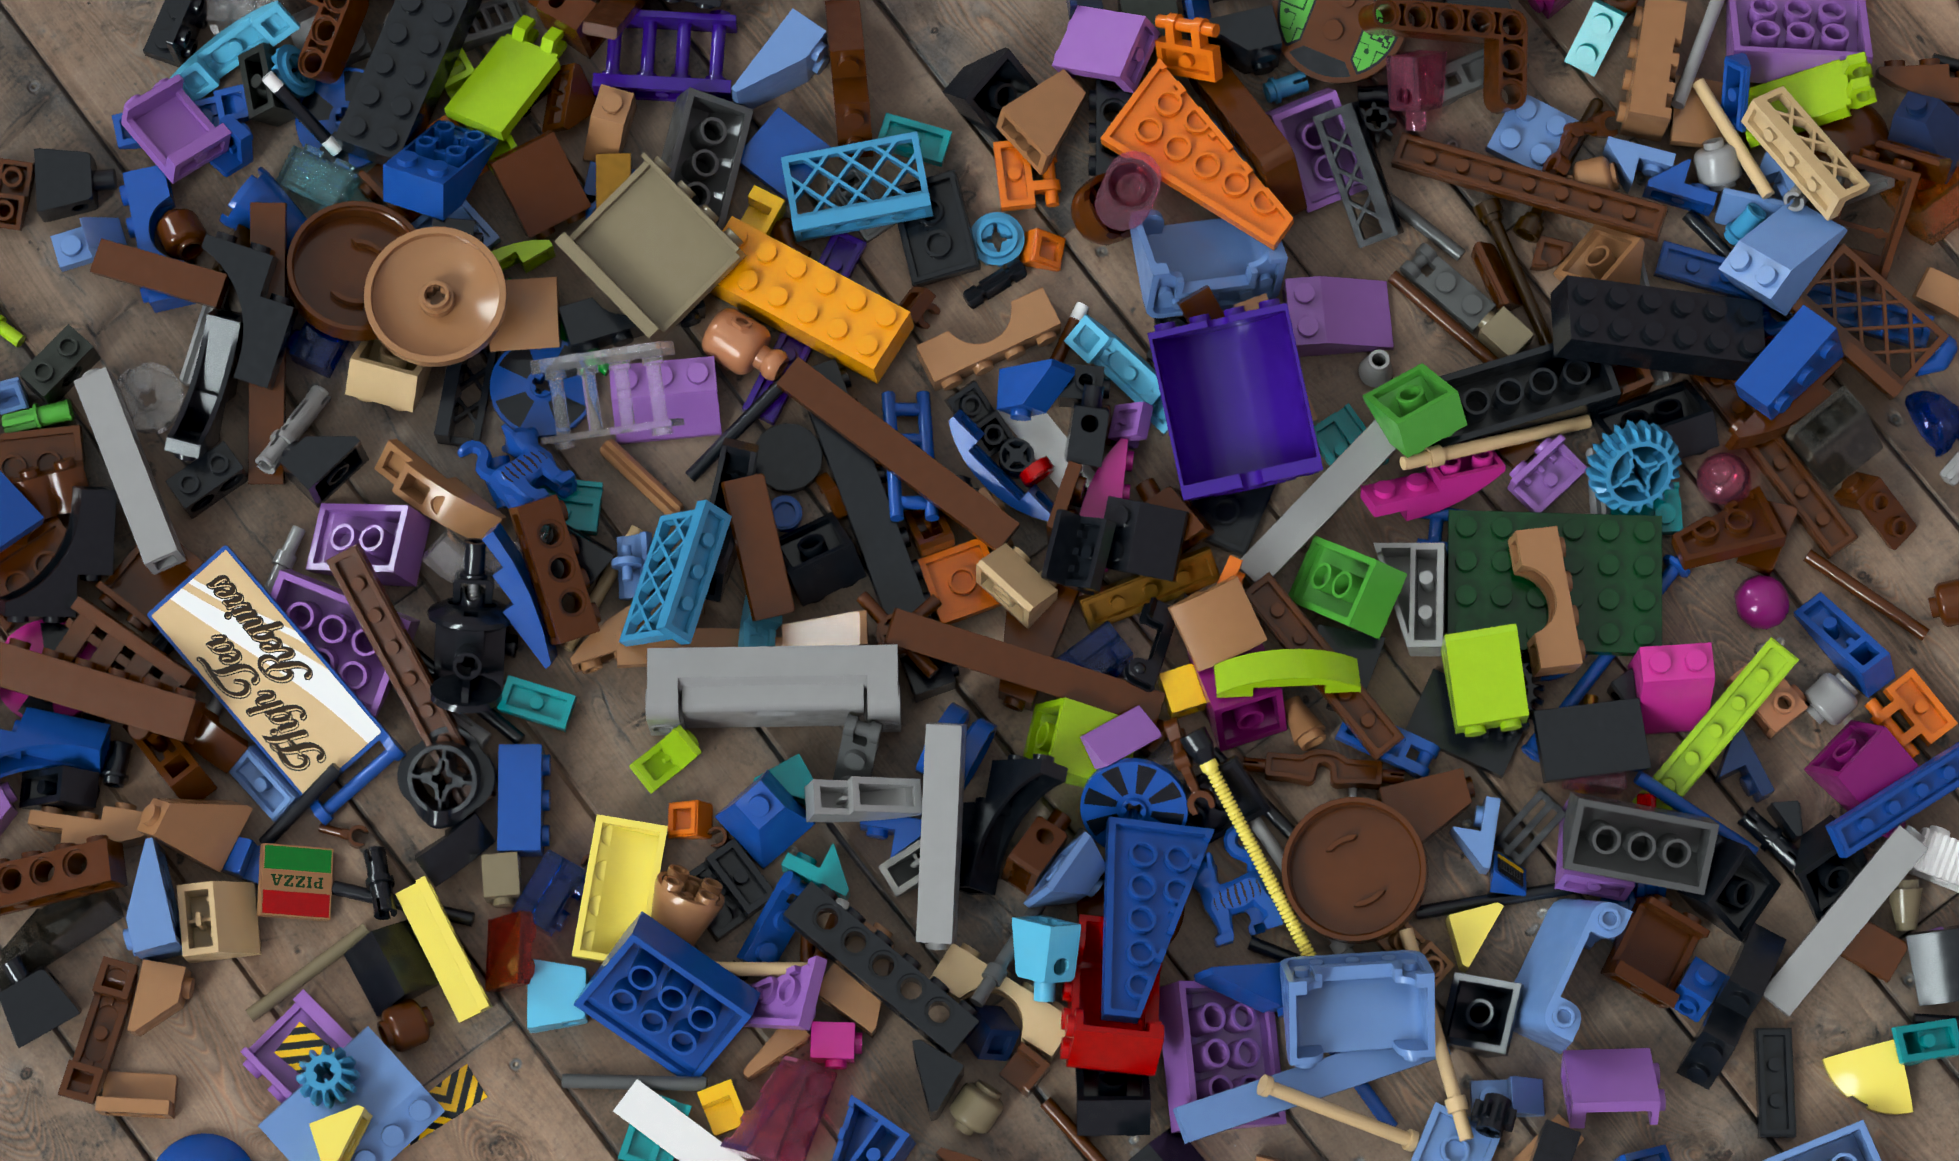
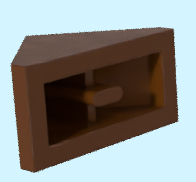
[904,509,955,558]

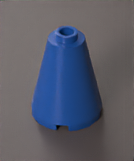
[219,167,307,255]

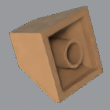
[1553,224,1645,285]

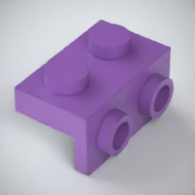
[1507,434,1587,512]

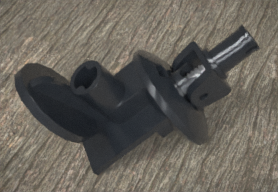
[427,538,512,713]

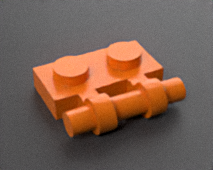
[1155,12,1223,83]
[993,140,1061,212]
[1864,668,1958,759]

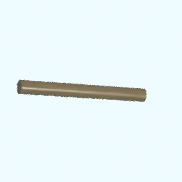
[245,923,370,1022]

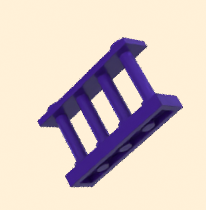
[592,10,738,102]

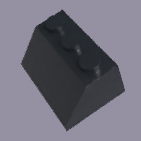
[1590,379,1720,471]

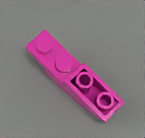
[1080,438,1134,572]
[1360,450,1506,521]

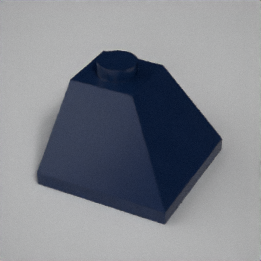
[1888,91,1959,184]

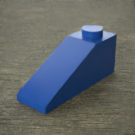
[1793,592,1896,698]
[1194,962,1284,1018]

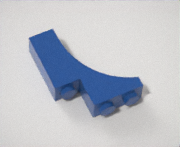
[0,707,111,779]

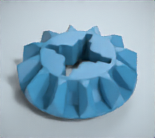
[271,44,316,98]
[971,212,1025,267]

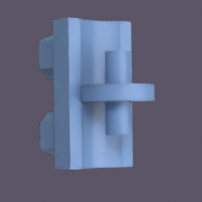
[611,531,656,601]

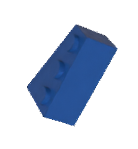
[1734,305,1844,420]
[830,1095,916,1161]

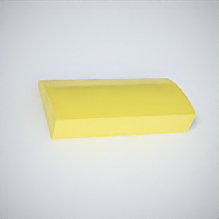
[572,814,668,964]

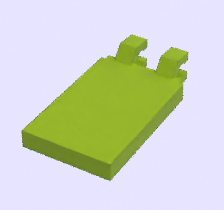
[444,15,567,141]
[1745,52,1877,148]

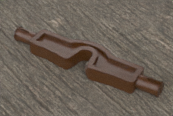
[1243,749,1405,790]

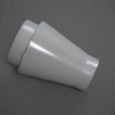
[1358,349,1393,388]

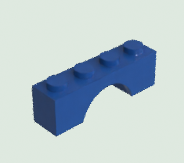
[119,165,196,313]

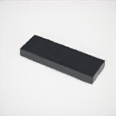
[1753,1028,1796,1138]

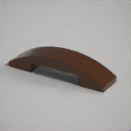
[58,956,139,1105]

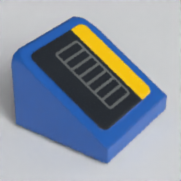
[1490,851,1527,896]

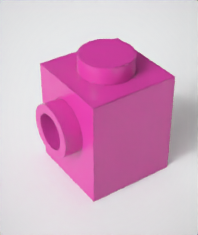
[810,1021,863,1069]

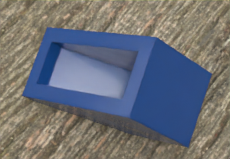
[996,359,1075,421]

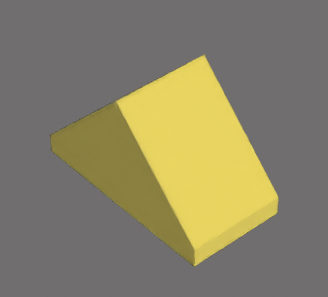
[1445,902,1504,973]
[309,1105,373,1161]

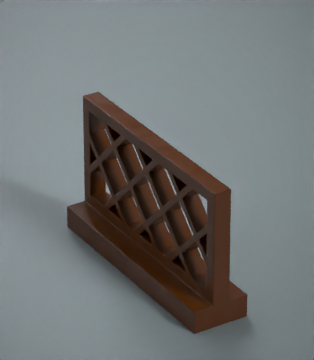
[1789,243,1949,400]

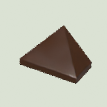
[542,63,596,133]

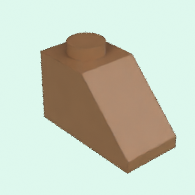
[583,84,637,162]
[127,959,195,1037]

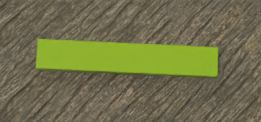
[1632,636,1800,810]

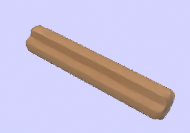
[599,439,684,515]

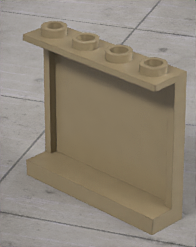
[554,152,747,345]

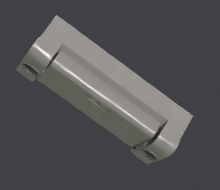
[645,644,901,736]

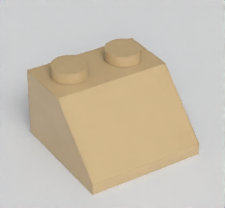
[345,339,432,412]
[976,543,1058,629]

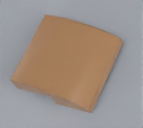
[1669,75,1739,148]
[489,277,561,352]
[1168,576,1268,672]

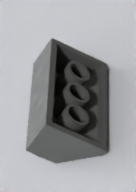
[661,87,753,230]
[1563,791,1720,895]

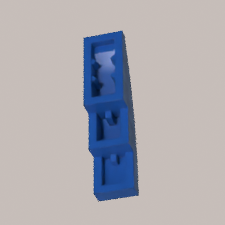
[482,523,558,669]

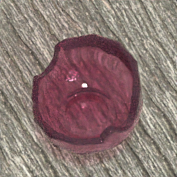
[1697,452,1752,505]

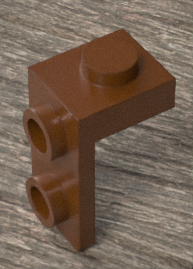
[1833,471,1917,550]

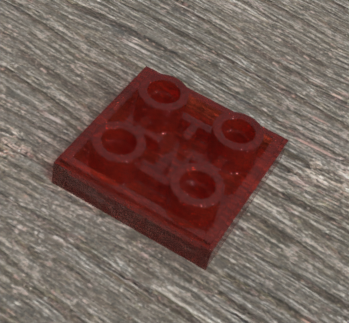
[485,910,536,993]

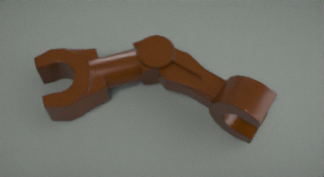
[1542,110,1618,176]
[1163,717,1216,816]

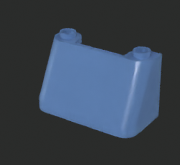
[1129,209,1288,318]
[1514,898,1633,1054]
[1280,950,1435,1069]

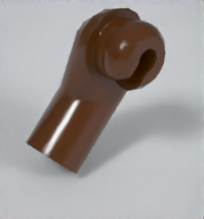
[772,217,812,257]

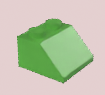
[1363,363,1467,458]

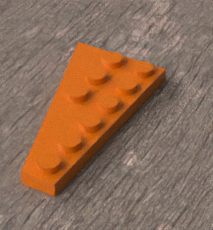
[1100,58,1294,250]

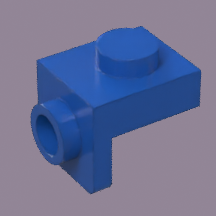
[209,114,253,177]
[1673,956,1727,1022]

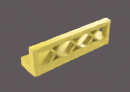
[395,876,493,1023]

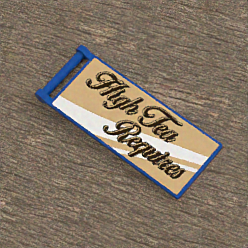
[147,545,406,825]

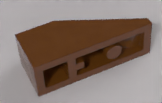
[123,724,217,799]

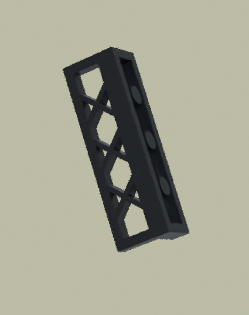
[1313,101,1404,248]
[434,348,498,447]

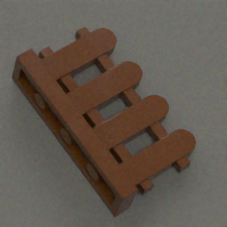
[48,596,201,740]

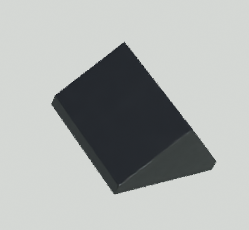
[344,920,439,1018]
[1442,972,1524,1058]
[912,1039,964,1121]

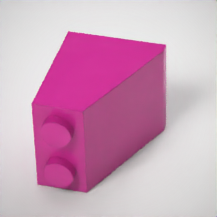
[1628,642,1715,735]

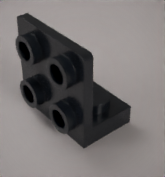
[143,0,211,67]

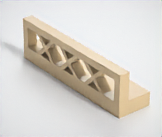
[1741,86,1870,221]

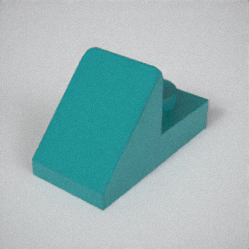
[781,843,850,901]
[1891,1018,1959,1066]

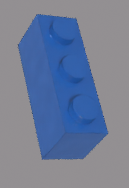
[497,744,551,857]

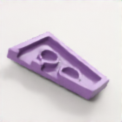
[744,955,827,1030]

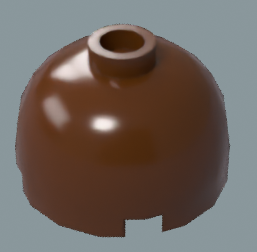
[1071,173,1139,246]

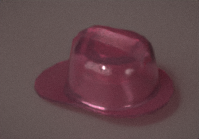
[1095,151,1162,231]

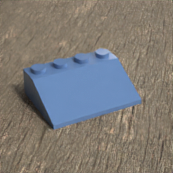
[258,1026,445,1161]

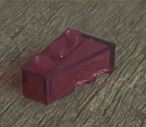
[720,1056,838,1161]

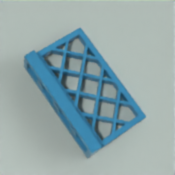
[781,131,933,242]
[619,500,732,647]

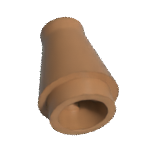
[1284,696,1327,751]

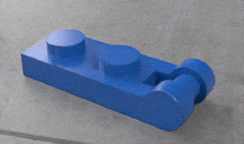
[1335,722,1441,779]
[737,871,809,962]

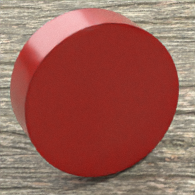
[1019,456,1054,487]

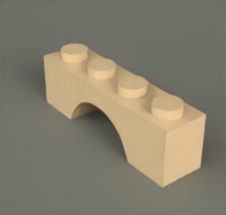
[929,943,1067,1061]

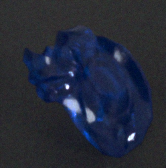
[1905,391,1959,457]

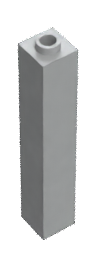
[73,367,187,575]
[1241,419,1397,585]
[916,722,967,950]
[1763,825,1928,1017]

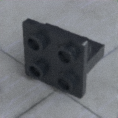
[1041,509,1116,595]

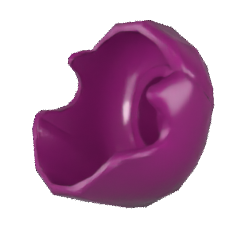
[1734,575,1790,630]

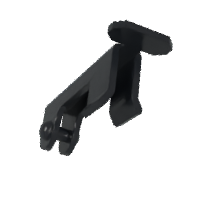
[1123,592,1188,692]

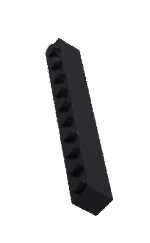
[807,358,960,703]

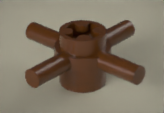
[856,591,942,678]

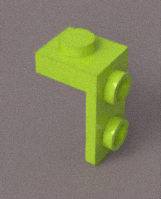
[629,725,702,794]

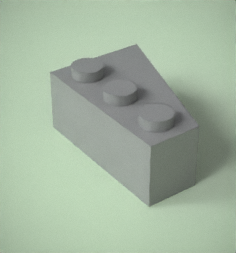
[1373,543,1447,656]

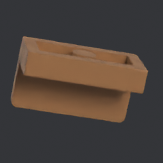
[95,1071,178,1119]

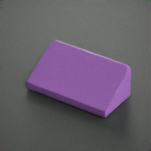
[1080,705,1162,769]

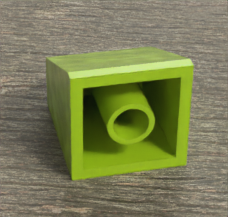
[1441,623,1529,737]
[1023,697,1135,788]

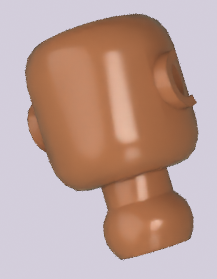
[701,308,789,381]

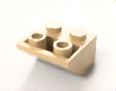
[176,881,262,963]

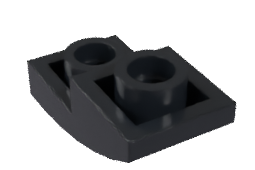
[944,381,1015,457]
[415,812,495,887]

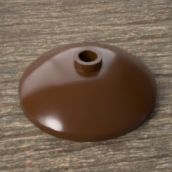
[1796,104,1889,170]

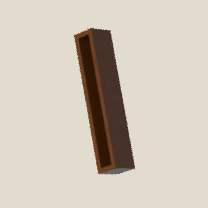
[0,638,206,745]

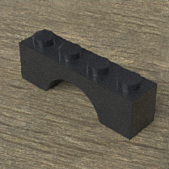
[559,297,706,357]

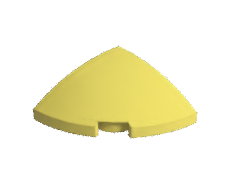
[1822,1039,1913,1115]

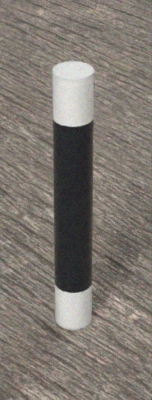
[262,71,342,156]

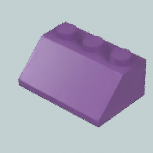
[609,356,722,444]

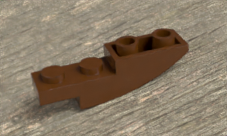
[1876,58,1959,107]
[1724,359,1843,450]

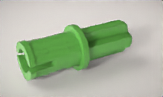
[2,399,74,433]

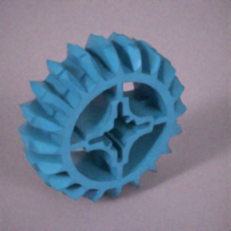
[1585,419,1682,514]

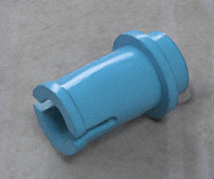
[1262,70,1309,104]
[1724,203,1766,246]

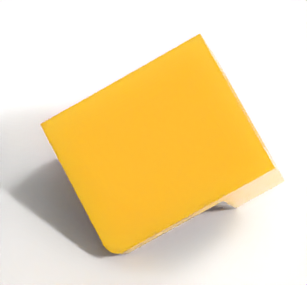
[741,185,786,237]
[1157,664,1207,719]
[697,1079,748,1136]

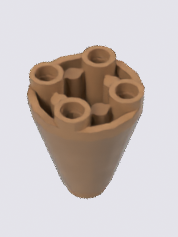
[651,864,725,946]

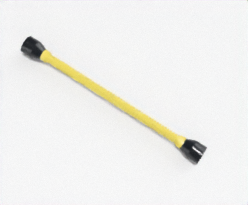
[1179,726,1316,956]

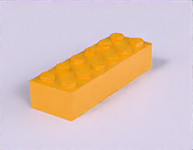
[710,216,914,384]

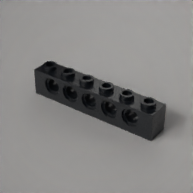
[783,881,979,1058]

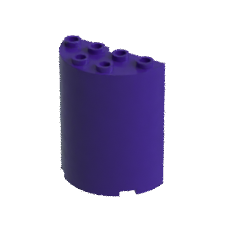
[1147,298,1323,501]

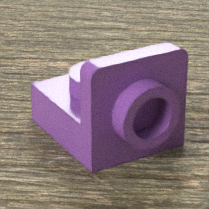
[1108,401,1153,449]

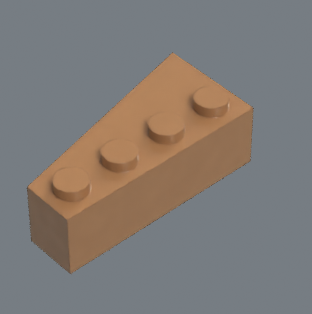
[1616,0,1687,142]

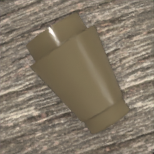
[1888,879,1923,931]

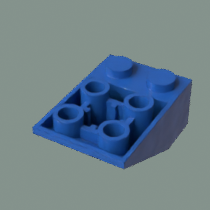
[383,120,498,221]

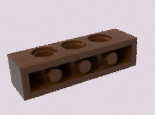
[508,494,601,645]
[0,835,128,916]

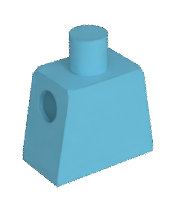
[1012,915,1081,1002]
[527,959,589,1033]

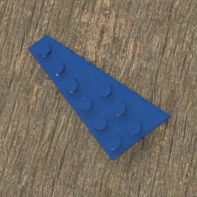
[1101,816,1215,1024]

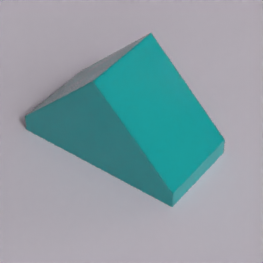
[753,754,813,805]

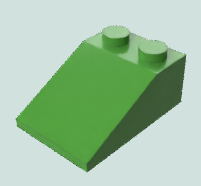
[1288,535,1407,639]

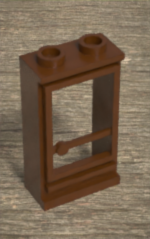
[1823,147,1921,294]

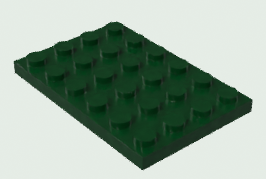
[1446,510,1662,656]

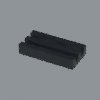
[1494,788,1566,866]

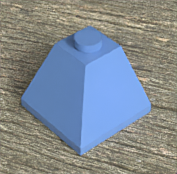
[1023,831,1105,908]

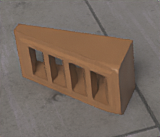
[743,1029,811,1082]

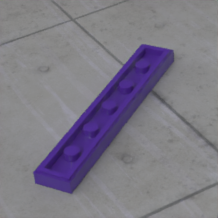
[742,233,867,426]

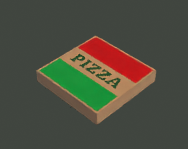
[257,843,334,922]

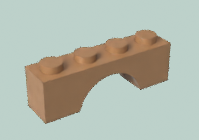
[916,287,1061,391]
[1508,526,1586,677]

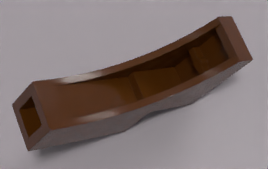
[825,0,874,159]

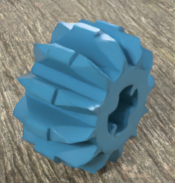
[296,1045,360,1109]

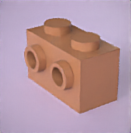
[1724,664,1808,740]

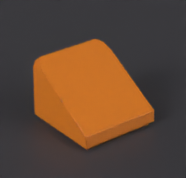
[1019,228,1066,272]
[668,800,713,839]

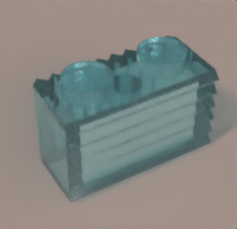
[276,144,360,207]

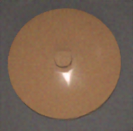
[364,227,508,367]

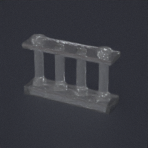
[530,341,685,450]

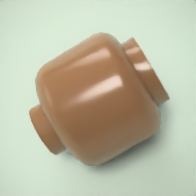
[1567,156,1620,191]

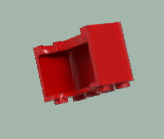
[1060,914,1164,1076]

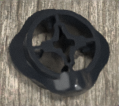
[397,725,496,829]

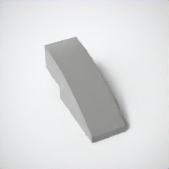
[804,776,922,822]

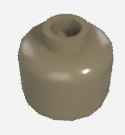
[950,1079,1004,1136]

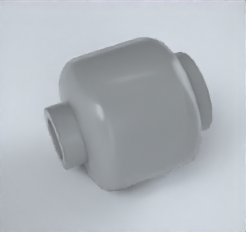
[1694,137,1743,191]
[1805,672,1859,725]

